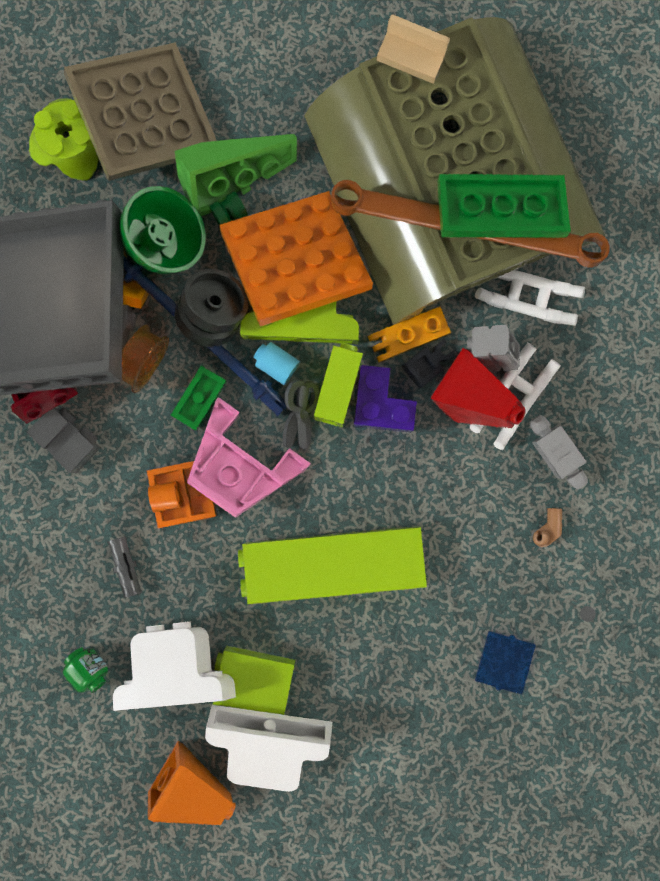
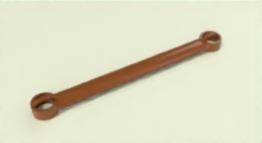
[331,180,610,268]

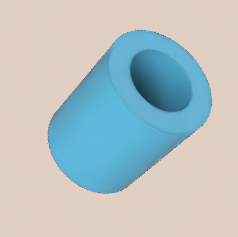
[253,342,300,385]

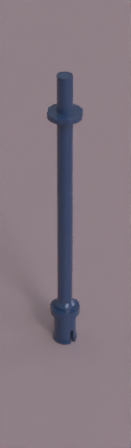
[123,256,287,417]

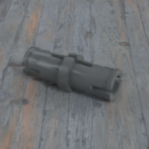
[107,536,142,598]

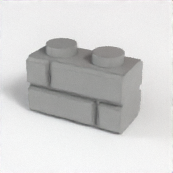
[467,325,520,372]

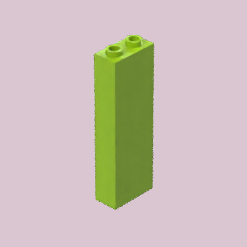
[238,526,427,604]

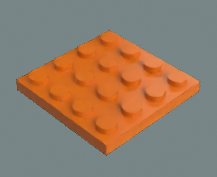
[220,191,373,327]

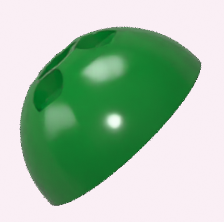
[120,186,206,274]

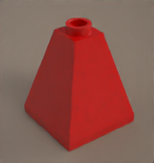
[431,348,526,428]

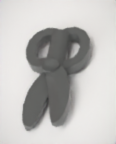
[283,380,320,450]

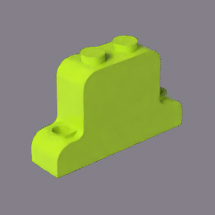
[240,301,359,344]

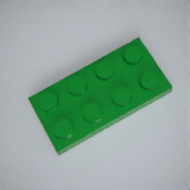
[437,174,571,238]

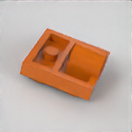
[147,461,217,528]

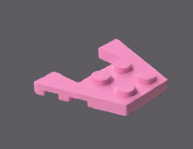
[187,397,310,518]

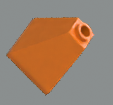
[148,741,236,825]

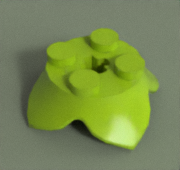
[29,98,99,181]

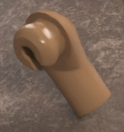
[533,508,562,547]

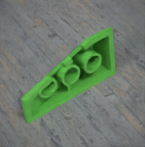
[175,134,297,216]

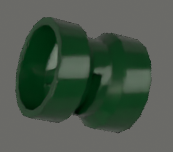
[209,191,248,227]

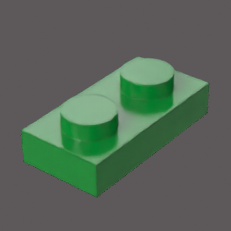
[171,366,227,431]

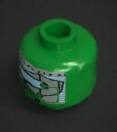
[63,647,108,693]

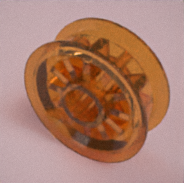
[122,324,169,393]

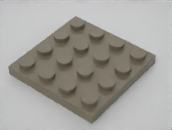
[64,42,217,181]

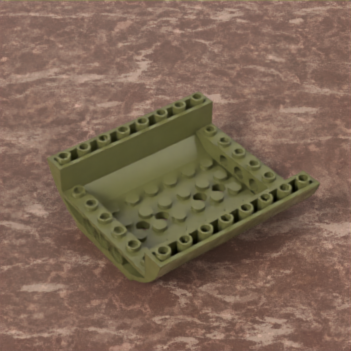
[304,17,606,325]

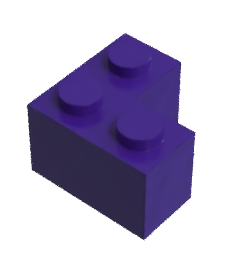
[353,365,417,433]

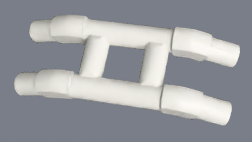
[475,270,585,326]
[470,343,561,450]

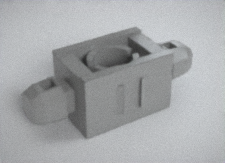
[530,415,588,489]

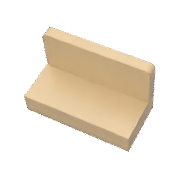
[377,15,450,84]

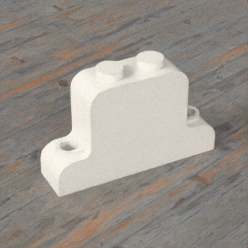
[113,621,236,711]
[205,705,332,791]

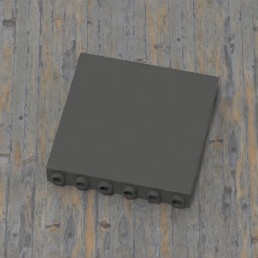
[0,200,124,395]

